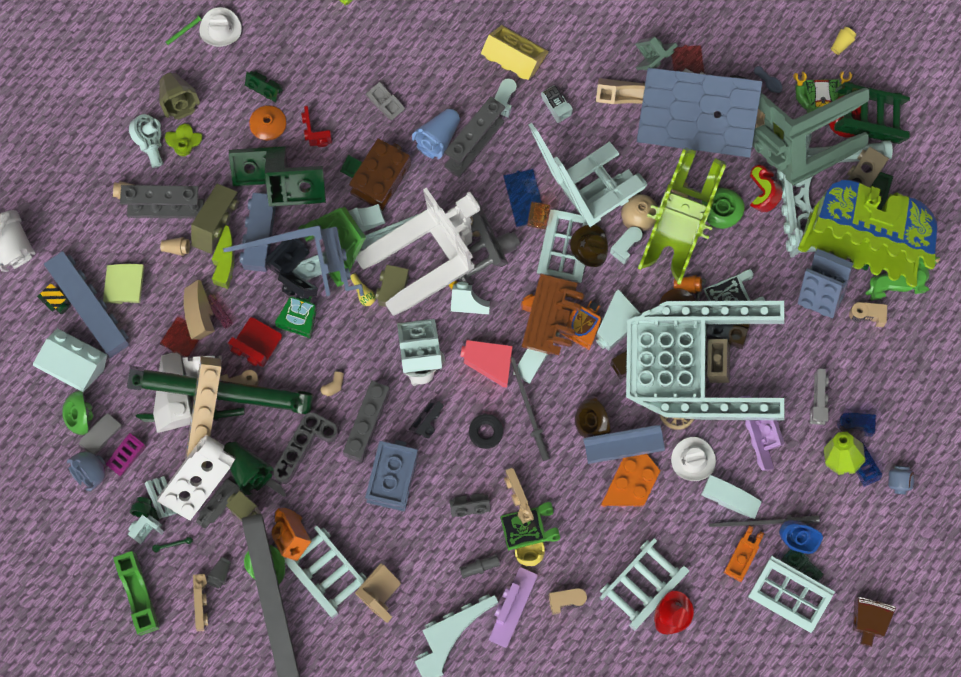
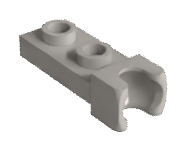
[810,369,829,425]

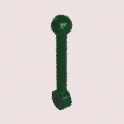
[152,537,193,553]

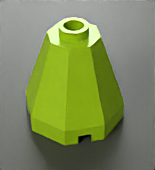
[824,432,865,475]

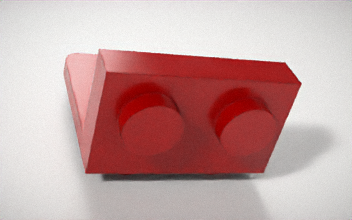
[228,317,282,367]

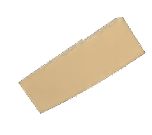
[184,280,215,340]

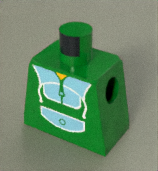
[275,296,317,339]

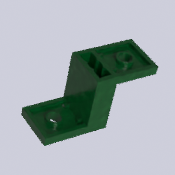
[228,146,326,206]

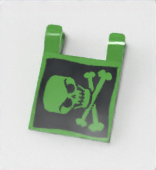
[500,502,560,551]

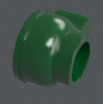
[129,497,159,521]

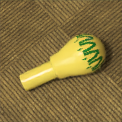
[350,273,376,306]

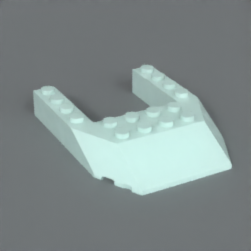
[626,301,784,420]

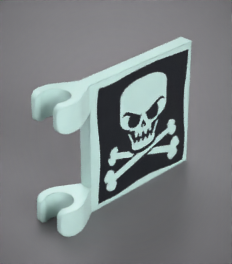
[704,269,765,301]

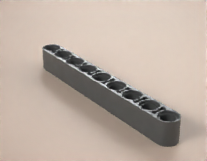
[242,513,300,677]

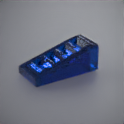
[856,442,882,487]

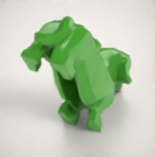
[865,257,940,301]

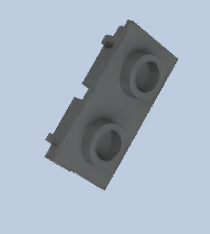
[449,493,490,517]

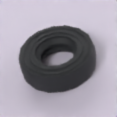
[469,414,504,449]

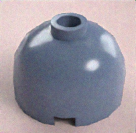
[67,451,105,492]

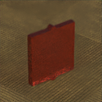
[671,45,705,74]
[160,317,199,357]

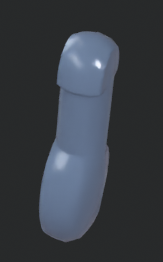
[754,66,782,93]

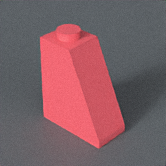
[461,340,512,388]

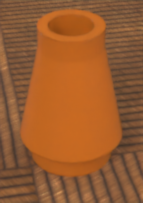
[674,275,702,294]

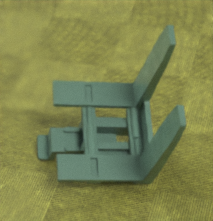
[752,88,869,186]

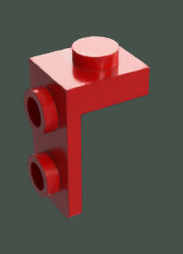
[301,106,332,147]

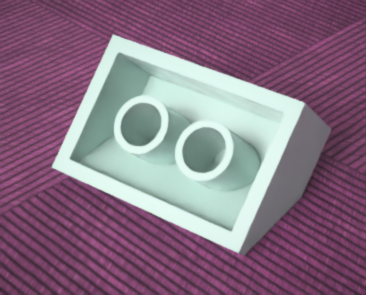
[33,328,107,392]

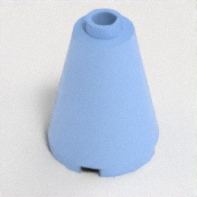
[412,109,460,159]

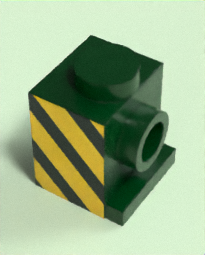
[37,283,71,314]

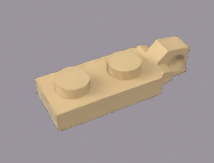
[504,468,534,524]
[193,574,208,632]

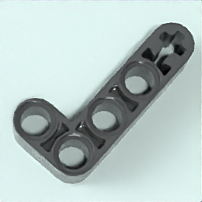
[274,413,338,484]

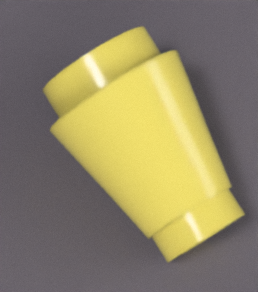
[831,27,856,55]

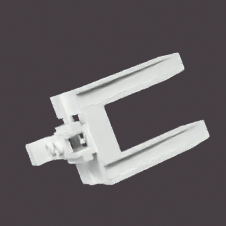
[356,188,480,316]

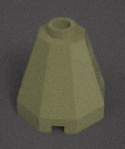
[159,72,200,120]

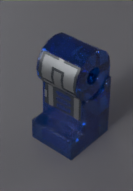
[837,412,876,437]

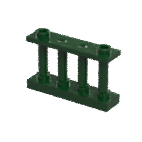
[834,82,910,144]

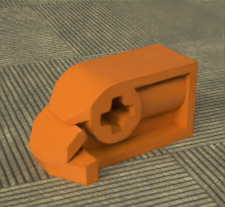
[272,508,312,561]

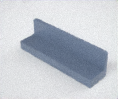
[583,425,665,464]

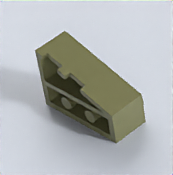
[191,184,239,254]

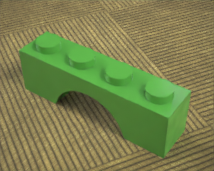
[113,551,160,636]

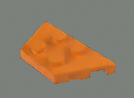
[601,454,660,507]

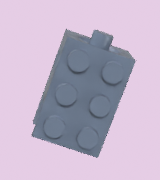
[798,249,854,318]
[365,440,419,512]

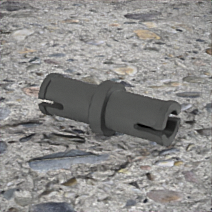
[459,554,500,579]

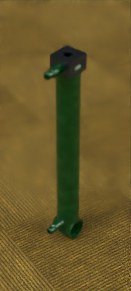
[127,365,314,414]

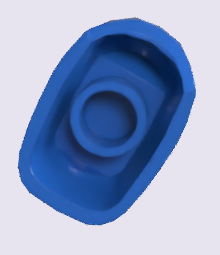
[779,520,823,554]

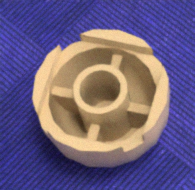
[621,194,657,231]

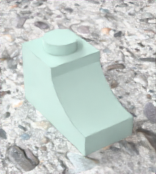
[348,204,386,232]
[451,282,490,314]

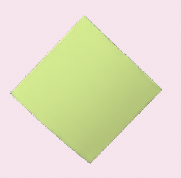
[103,264,144,304]

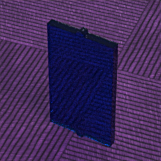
[503,169,546,227]

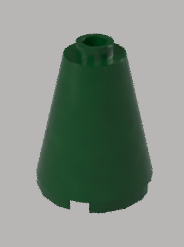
[223,441,274,495]

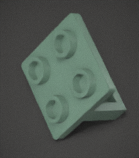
[635,37,678,71]

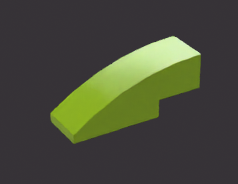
[211,225,235,289]

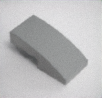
[365,82,405,121]
[79,413,122,454]

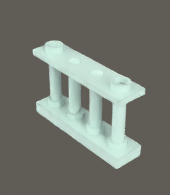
[284,526,367,619]
[600,538,689,631]

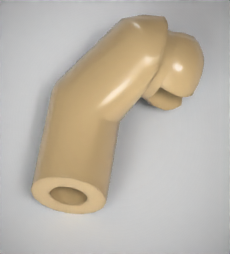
[321,372,344,396]

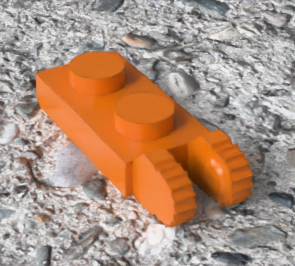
[723,525,764,582]

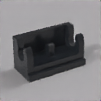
[265,238,310,275]

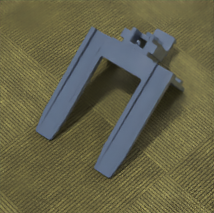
[223,226,364,296]

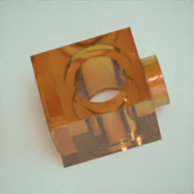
[527,202,550,230]

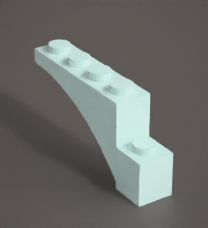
[415,594,498,677]

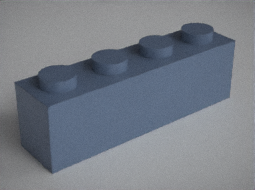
[240,193,276,272]

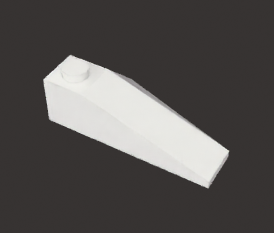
[153,351,193,433]

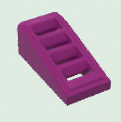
[106,433,146,477]

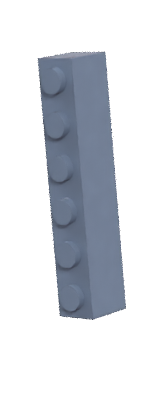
[44,251,129,358]

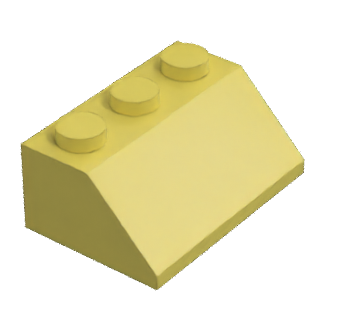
[481,25,549,80]

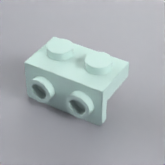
[128,515,164,544]

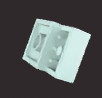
[397,319,442,373]

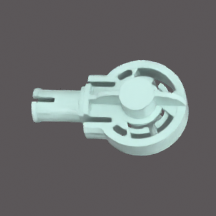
[129,114,164,168]

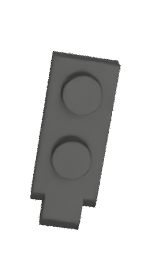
[196,479,240,528]

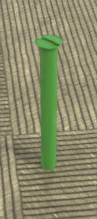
[166,16,202,45]

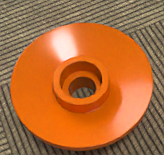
[249,106,286,141]

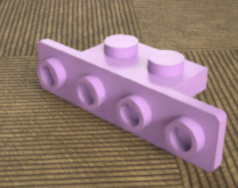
[739,396,784,471]
[489,567,537,648]

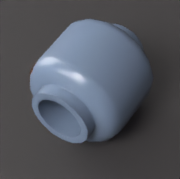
[888,466,915,494]

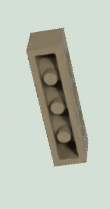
[847,146,889,187]

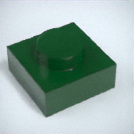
[340,155,362,178]

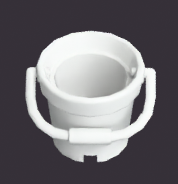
[0,210,36,272]

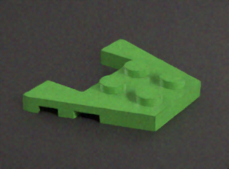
[298,207,366,287]

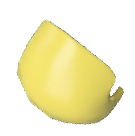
[515,542,545,566]

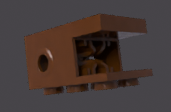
[349,138,411,212]

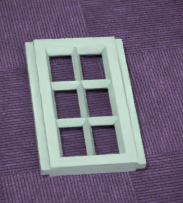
[537,209,588,283]
[748,555,835,633]

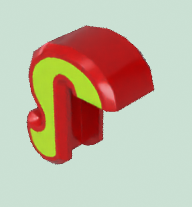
[750,165,783,212]

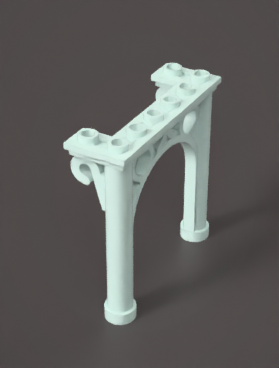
[777,138,893,257]

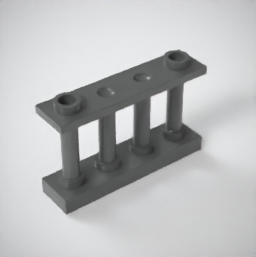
[444,96,505,178]
[120,185,204,219]
[459,197,508,285]

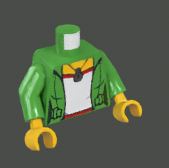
[793,71,852,113]

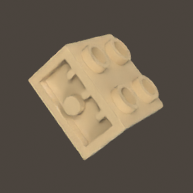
[355,563,401,623]

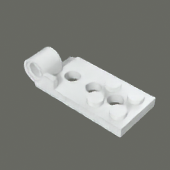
[157,435,235,520]

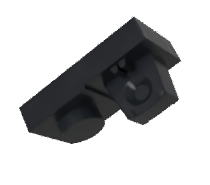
[278,272,318,298]
[408,399,444,439]

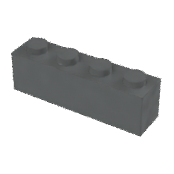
[343,380,390,463]

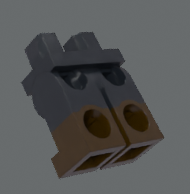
[706,324,750,350]

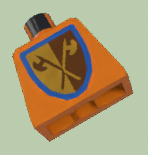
[560,301,602,350]

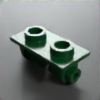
[245,71,284,103]

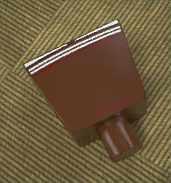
[853,597,896,647]

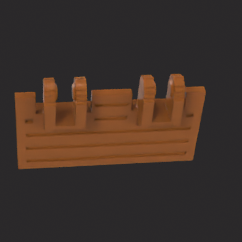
[521,274,584,356]

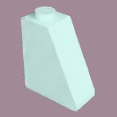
[596,290,641,351]

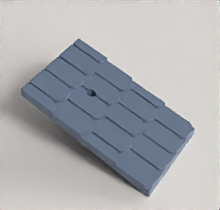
[636,68,762,158]

